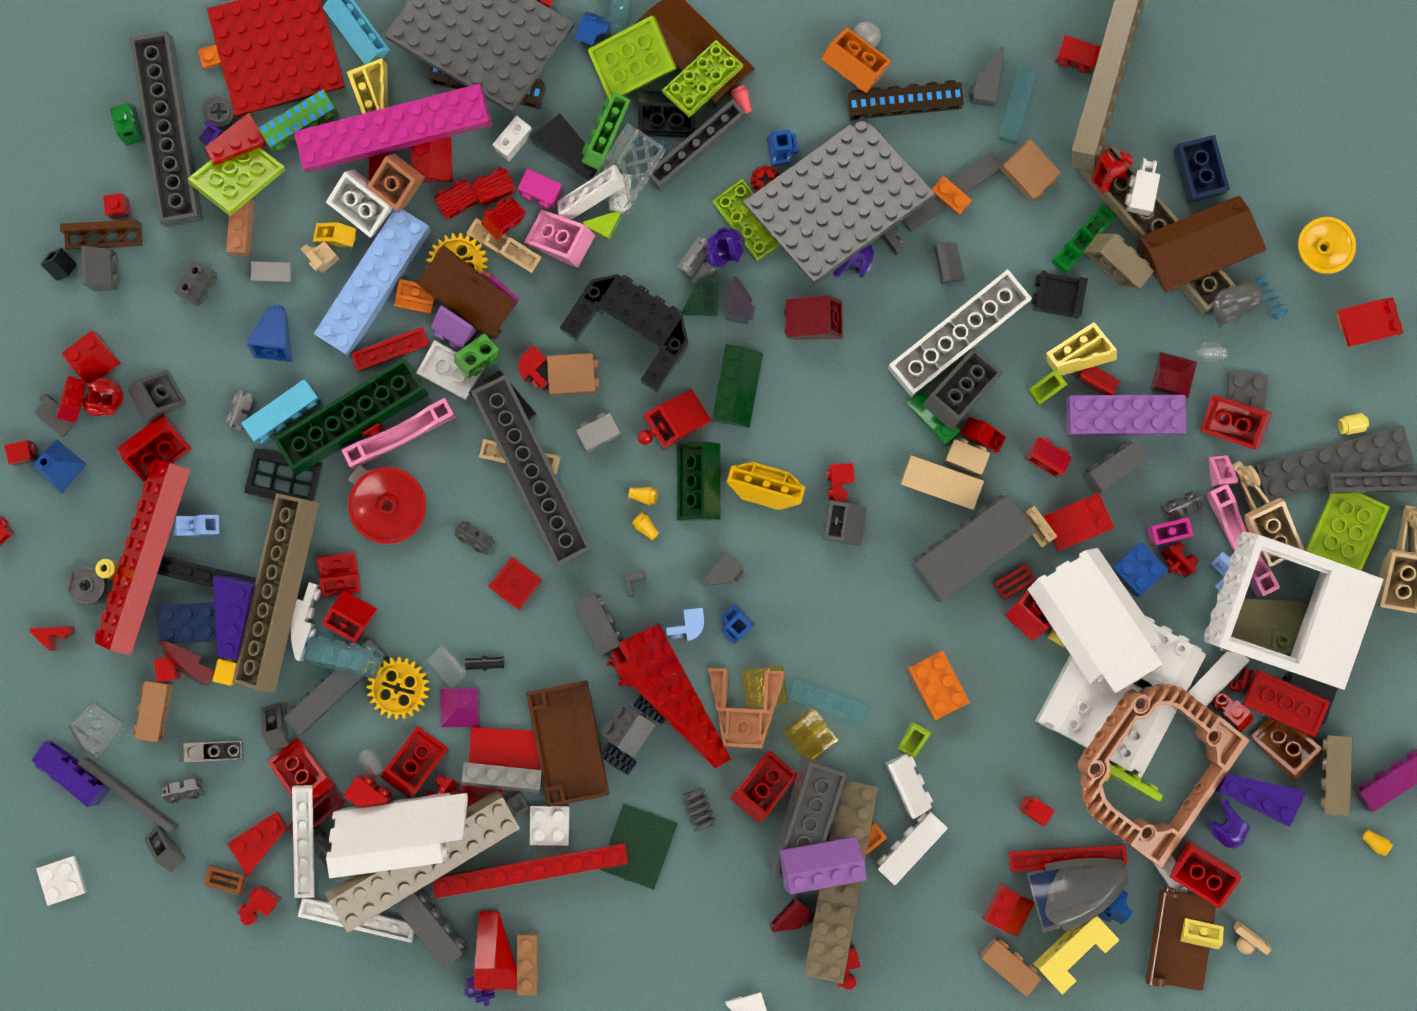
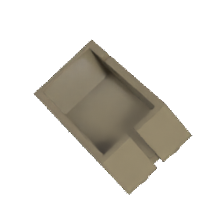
[1321,735,1353,816]

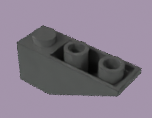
[178,740,242,763]

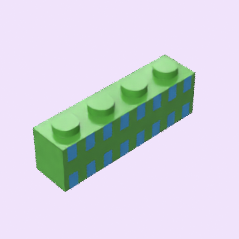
[258,89,338,152]

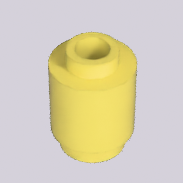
[1338,413,1369,435]
[95,559,119,579]

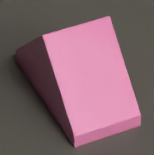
[1209,455,1238,487]

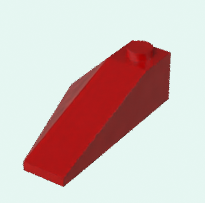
[474,911,517,991]

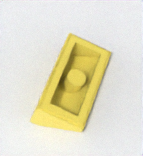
[1180,918,1224,949]

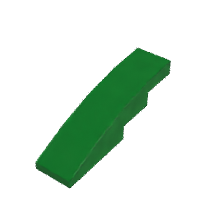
[1051,204,1116,274]

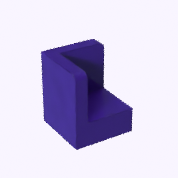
[198,120,223,145]

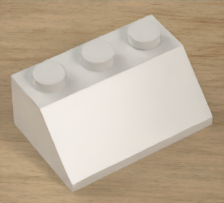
[885,753,933,819]

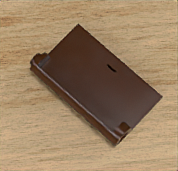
[416,245,517,340]
[1145,886,1216,991]

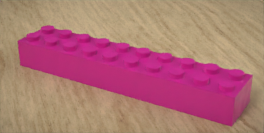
[294,84,492,173]

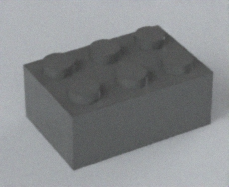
[1083,440,1151,494]
[574,593,624,656]

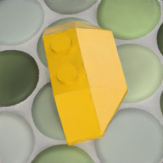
[727,462,805,510]

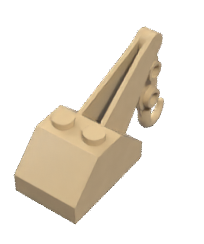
[1232,461,1305,567]
[1378,505,1417,613]

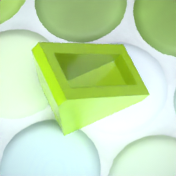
[583,211,621,241]
[1028,369,1067,405]
[897,722,931,758]

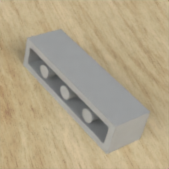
[461,762,542,793]

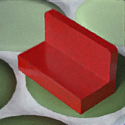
[1077,366,1120,395]

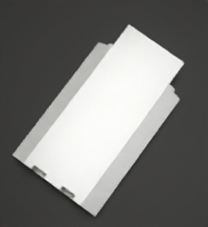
[1027,548,1163,693]
[326,793,468,878]

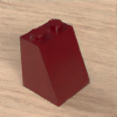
[784,295,843,340]

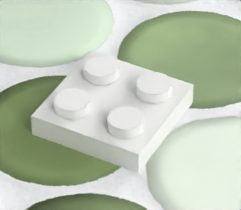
[530,805,570,846]
[36,855,87,906]

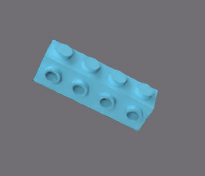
[323,0,390,65]
[241,379,321,444]

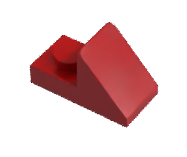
[30,626,75,651]

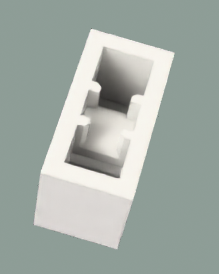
[492,116,533,162]

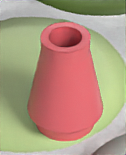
[731,85,753,114]

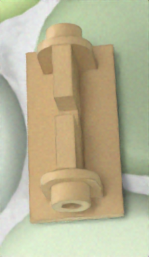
[1023,506,1057,548]

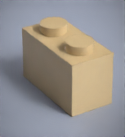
[944,438,990,476]

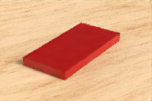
[1242,669,1330,737]
[469,727,541,770]

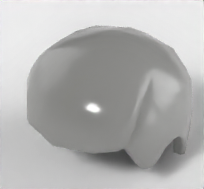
[852,21,881,48]

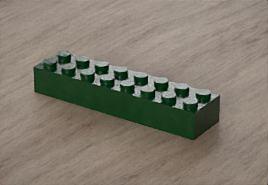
[273,357,428,475]

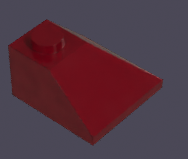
[1151,352,1197,399]
[769,896,814,932]

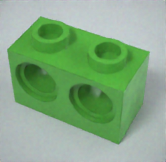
[454,333,499,379]

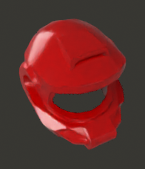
[82,378,124,417]

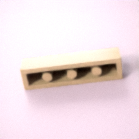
[901,455,984,510]

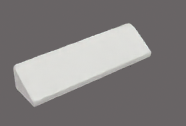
[557,164,625,220]
[1188,651,1250,707]

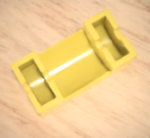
[1033,916,1119,995]

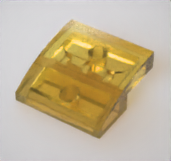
[741,665,788,709]
[783,707,838,760]

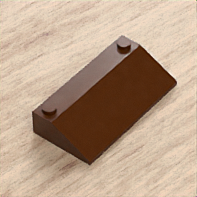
[634,0,755,108]
[1136,195,1267,293]
[526,680,609,807]

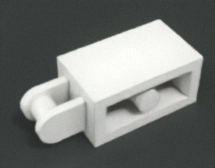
[1125,158,1160,216]

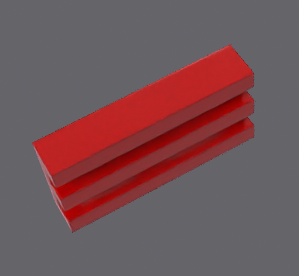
[993,563,1037,600]

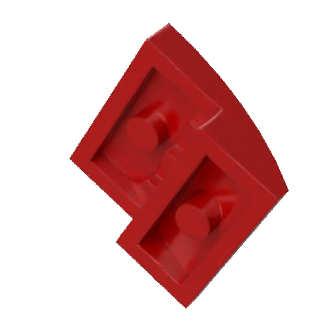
[316,551,361,597]

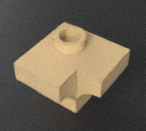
[301,241,340,274]

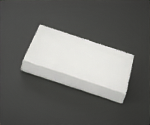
[416,340,485,401]

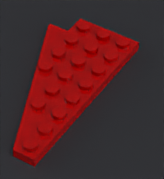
[615,623,731,768]

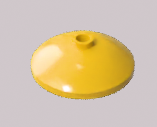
[1298,217,1356,274]

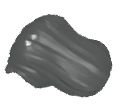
[1213,279,1263,328]

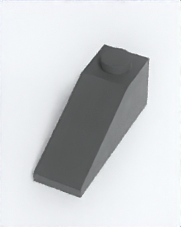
[969,46,1005,107]

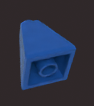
[247,305,292,362]
[32,440,87,493]

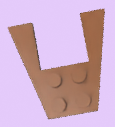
[708,668,785,749]

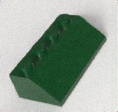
[712,344,763,428]
[677,442,720,521]

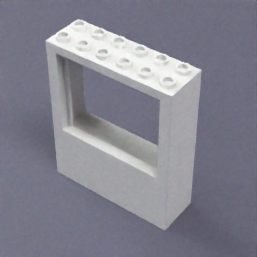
[1204,531,1384,690]

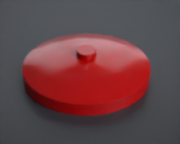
[348,467,426,544]

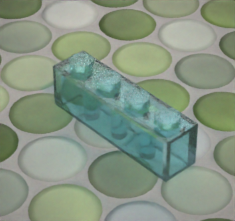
[302,636,384,679]

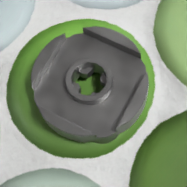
[66,566,107,605]

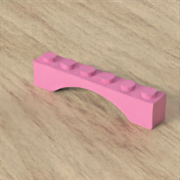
[342,398,457,469]
[1205,484,1280,597]

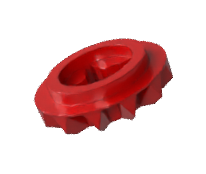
[751,165,779,192]

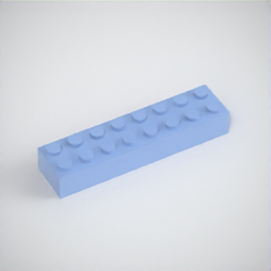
[314,209,432,357]

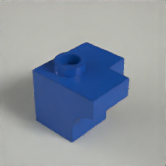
[575,12,612,45]
[767,130,799,166]
[721,603,755,644]
[1098,890,1132,924]

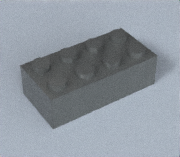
[923,348,1003,430]
[395,889,467,969]

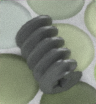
[682,788,716,832]

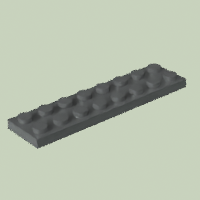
[1255,426,1414,501]

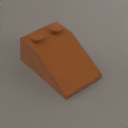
[1250,718,1322,782]

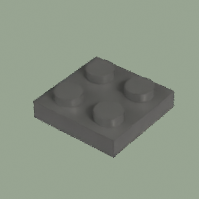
[1226,371,1268,409]

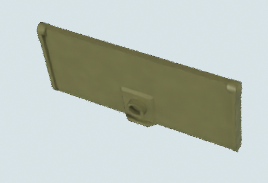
[1218,599,1310,654]

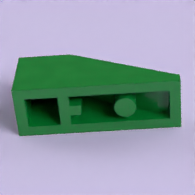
[906,390,960,446]

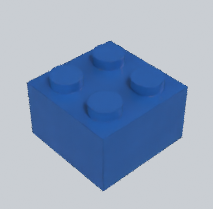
[1111,542,1168,597]

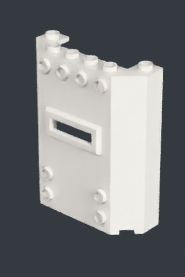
[1035,616,1206,778]

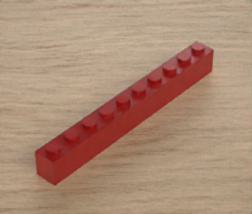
[432,842,629,899]

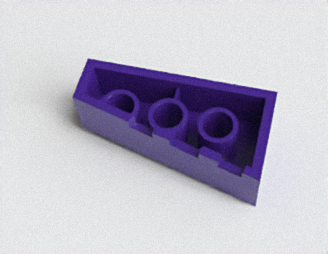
[213,574,255,660]
[31,740,110,807]
[1215,774,1306,827]

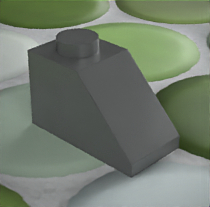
[701,553,744,586]
[261,703,289,751]
[145,826,185,872]

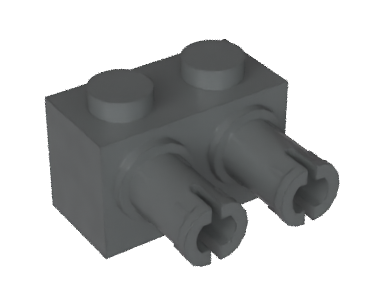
[174,260,217,306]

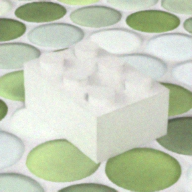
[326,169,394,237]

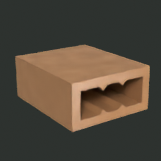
[999,139,1061,201]
[547,353,599,396]

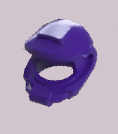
[706,227,745,268]
[832,245,874,278]
[1208,800,1251,849]

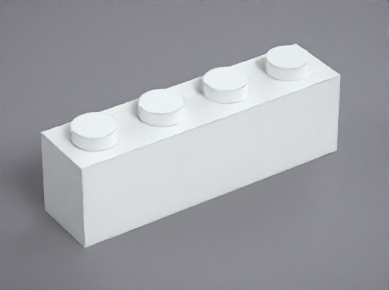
[876,811,948,885]

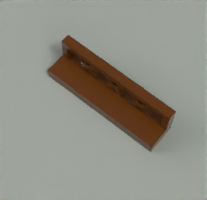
[60,220,142,250]

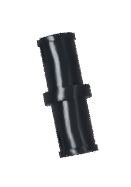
[465,656,504,671]

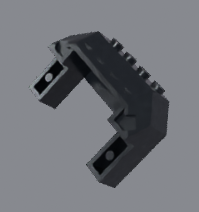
[560,274,689,393]

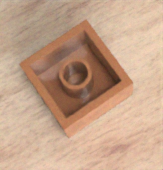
[367,154,425,211]

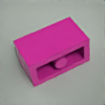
[518,169,563,209]
[1146,517,1194,546]

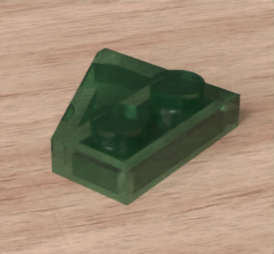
[681,277,719,316]

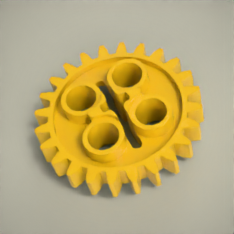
[426,233,489,273]
[366,657,430,720]

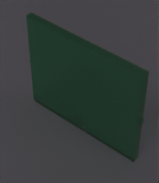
[599,803,678,890]

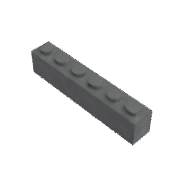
[647,99,746,192]
[283,639,388,735]

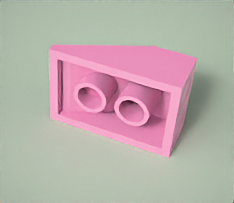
[524,209,595,268]

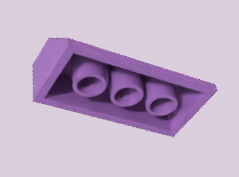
[779,837,867,894]

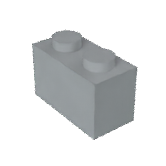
[576,412,621,453]

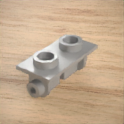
[677,237,708,277]
[225,390,253,431]

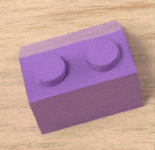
[431,306,477,351]

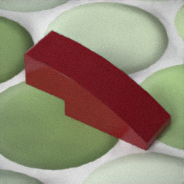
[159,641,215,685]
[286,788,345,836]

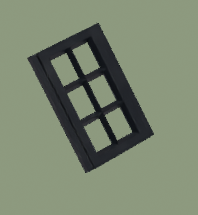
[244,448,323,502]

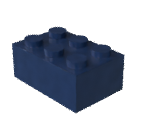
[1173,135,1230,204]
[158,602,217,644]

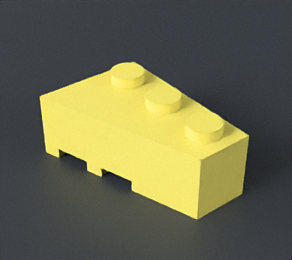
[347,58,389,114]
[1046,322,1117,376]

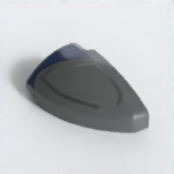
[1026,858,1128,933]

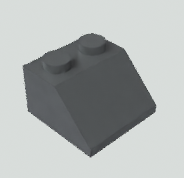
[81,246,119,291]
[127,370,187,423]

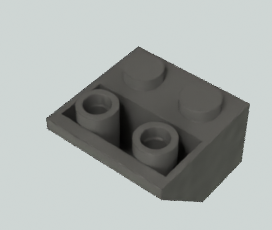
[823,500,866,546]

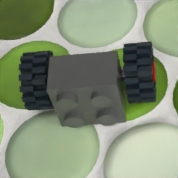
[600,694,665,775]

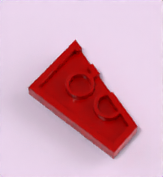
[205,113,266,166]
[227,811,287,877]

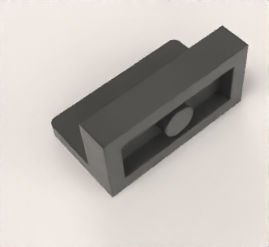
[934,242,964,284]
[35,393,79,437]
[625,570,646,598]

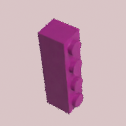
[1354,749,1417,812]

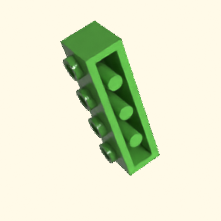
[581,92,631,170]

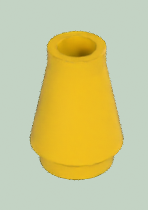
[628,487,658,506]
[631,512,659,541]
[1362,829,1393,857]

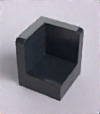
[41,248,77,281]

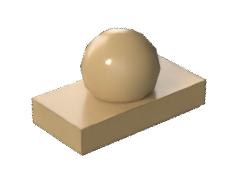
[1233,921,1271,955]

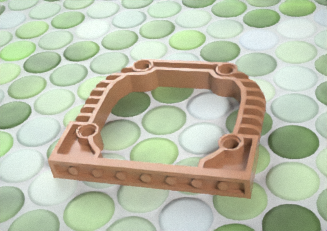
[1078,684,1249,868]

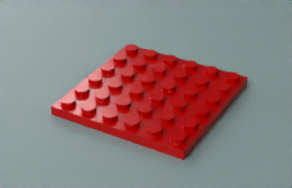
[207,0,346,117]

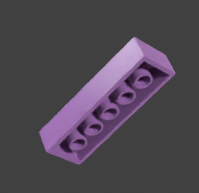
[1066,395,1186,436]

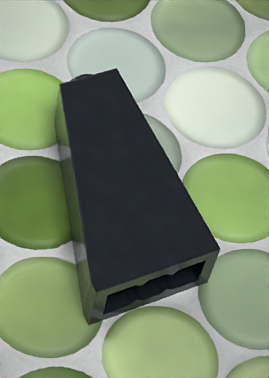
[531,113,604,181]

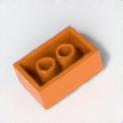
[821,27,892,93]
[906,651,970,720]

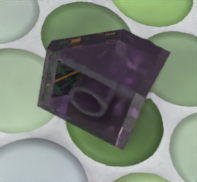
[726,276,755,324]

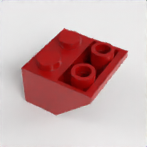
[322,590,378,643]
[343,774,394,807]

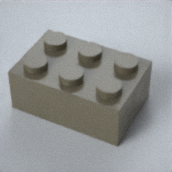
[1084,233,1154,289]

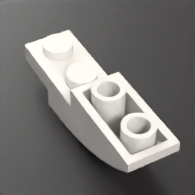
[291,582,321,661]

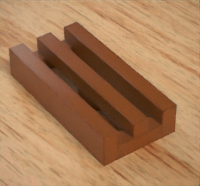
[204,865,247,895]

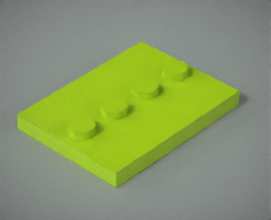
[587,16,677,100]
[188,148,285,216]
[1305,493,1390,571]

